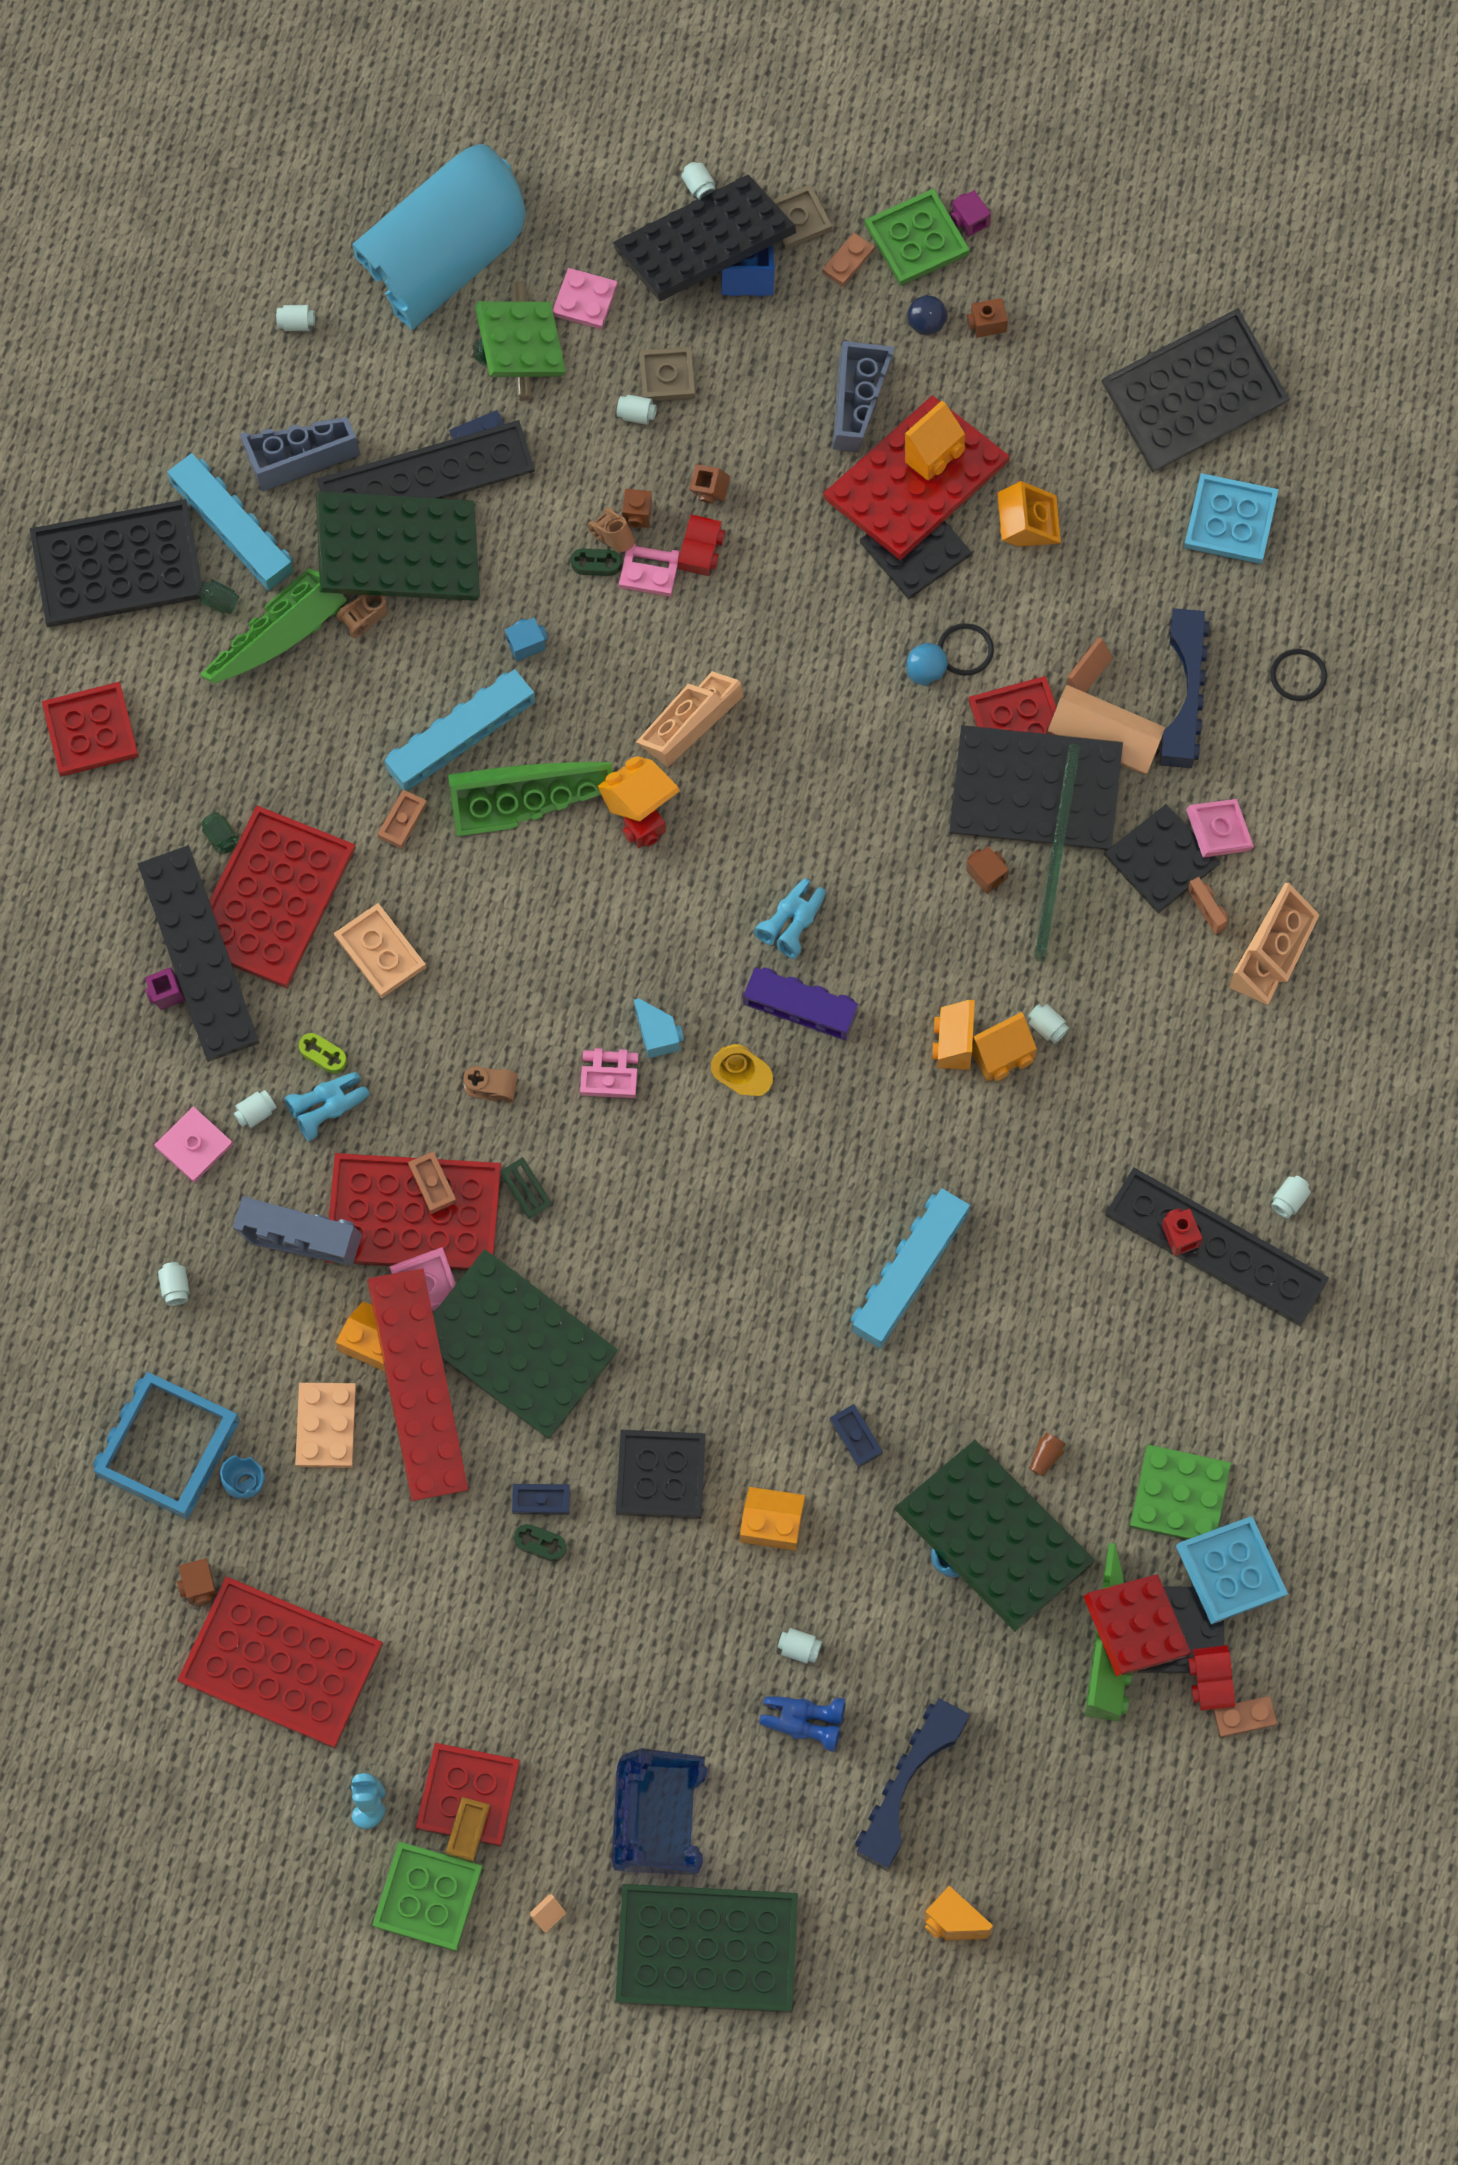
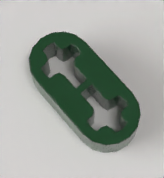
[571,548,621,576]
[514,1524,567,1562]

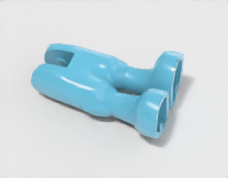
[753,878,826,959]
[284,1072,370,1142]
[351,1773,386,1829]

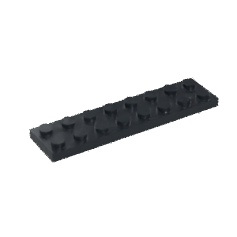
[317,420,535,499]
[137,845,260,1062]
[1105,1167,1329,1327]

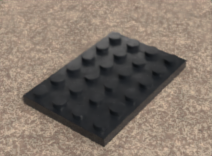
[613,174,797,302]
[1101,308,1289,473]
[29,499,205,628]
[949,725,1123,850]

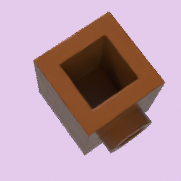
[967,298,1008,338]
[689,464,730,504]
[622,489,652,528]
[966,846,1009,894]
[177,1558,217,1606]

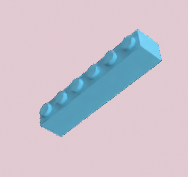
[167,453,293,591]
[385,669,535,791]
[851,1188,970,1349]

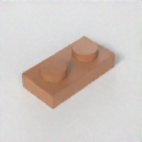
[822,233,875,287]
[377,790,428,849]
[1188,877,1228,935]
[408,1151,457,1214]
[1213,1696,1277,1738]

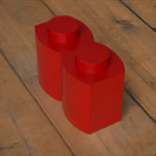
[678,514,726,576]
[1188,1645,1235,1711]

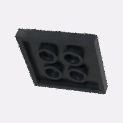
[860,521,972,600]
[1104,804,1220,914]
[616,1430,706,1519]
[1137,1586,1224,1674]

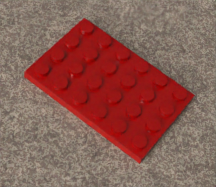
[823,395,1010,560]
[209,805,356,989]
[325,1153,502,1271]
[177,1576,383,1749]

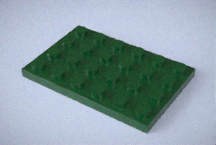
[316,491,480,601]
[433,1249,618,1439]
[895,1440,1095,1632]
[615,1884,798,2013]

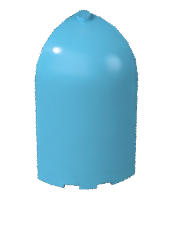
[352,144,526,330]

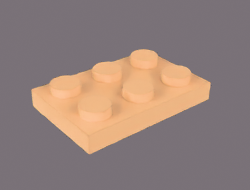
[334,903,426,998]
[295,1383,356,1468]

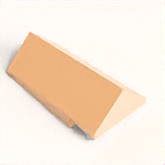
[636,671,744,768]
[1047,685,1166,775]
[1229,883,1319,1005]

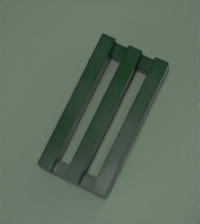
[499,1157,552,1219]

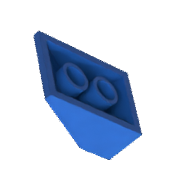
[721,245,775,297]

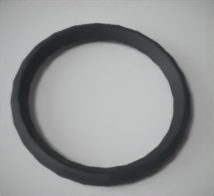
[938,623,994,676]
[1270,649,1327,701]

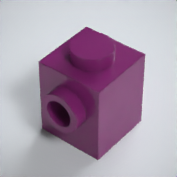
[950,190,991,237]
[145,967,186,1010]

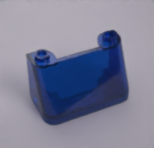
[612,1748,707,1875]

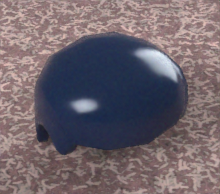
[907,295,948,335]

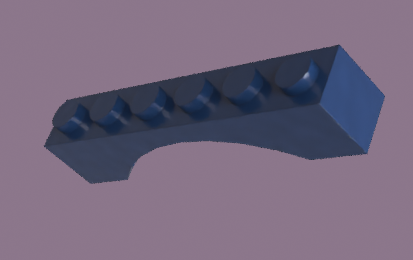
[1160,608,1209,768]
[855,1698,970,1872]

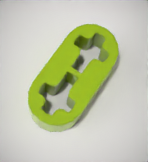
[299,1033,347,1074]

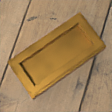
[445,1797,491,1862]

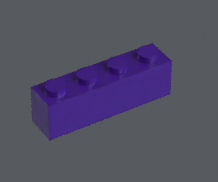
[743,967,858,1041]

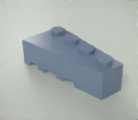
[832,341,895,452]
[240,417,360,492]
[233,1196,362,1266]

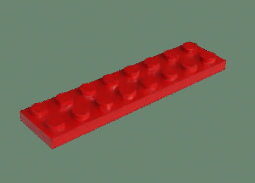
[367,1268,468,1502]

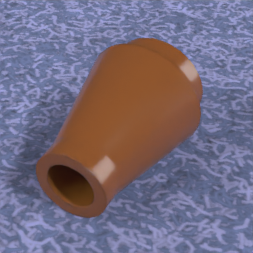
[1029,1433,1066,1477]

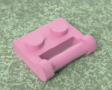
[619,543,680,597]

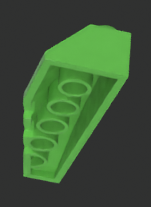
[200,568,347,684]
[448,762,613,836]
[1085,1543,1132,1721]

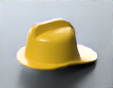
[711,1044,773,1096]

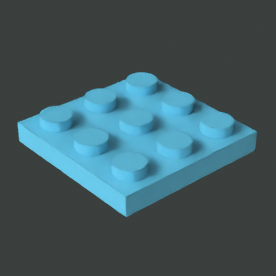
[1184,473,1279,564]
[1176,1516,1288,1625]

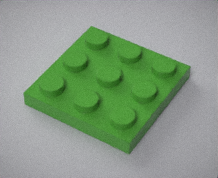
[864,189,970,286]
[475,301,566,377]
[1130,1444,1231,1540]
[372,1841,483,1952]

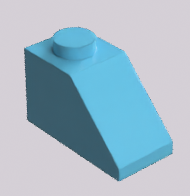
[634,999,684,1058]

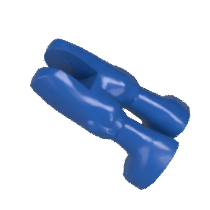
[759,1696,846,1752]

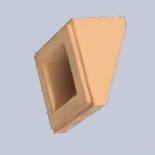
[530,1894,566,1933]

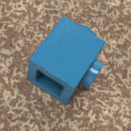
[505,618,548,662]

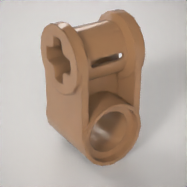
[587,507,636,552]
[336,595,388,638]
[464,1066,518,1103]

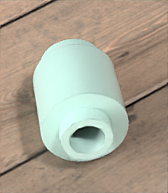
[681,162,716,200]
[276,305,315,331]
[617,395,657,425]
[1028,1004,1070,1044]
[233,1090,277,1129]
[1271,1176,1311,1218]
[158,1262,190,1306]
[777,1628,822,1664]

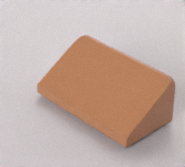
[1067,637,1113,693]

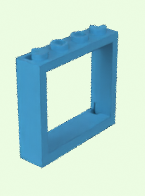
[93,1372,240,1520]

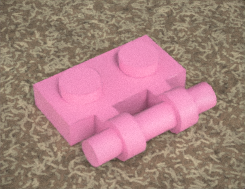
[580,1048,639,1098]

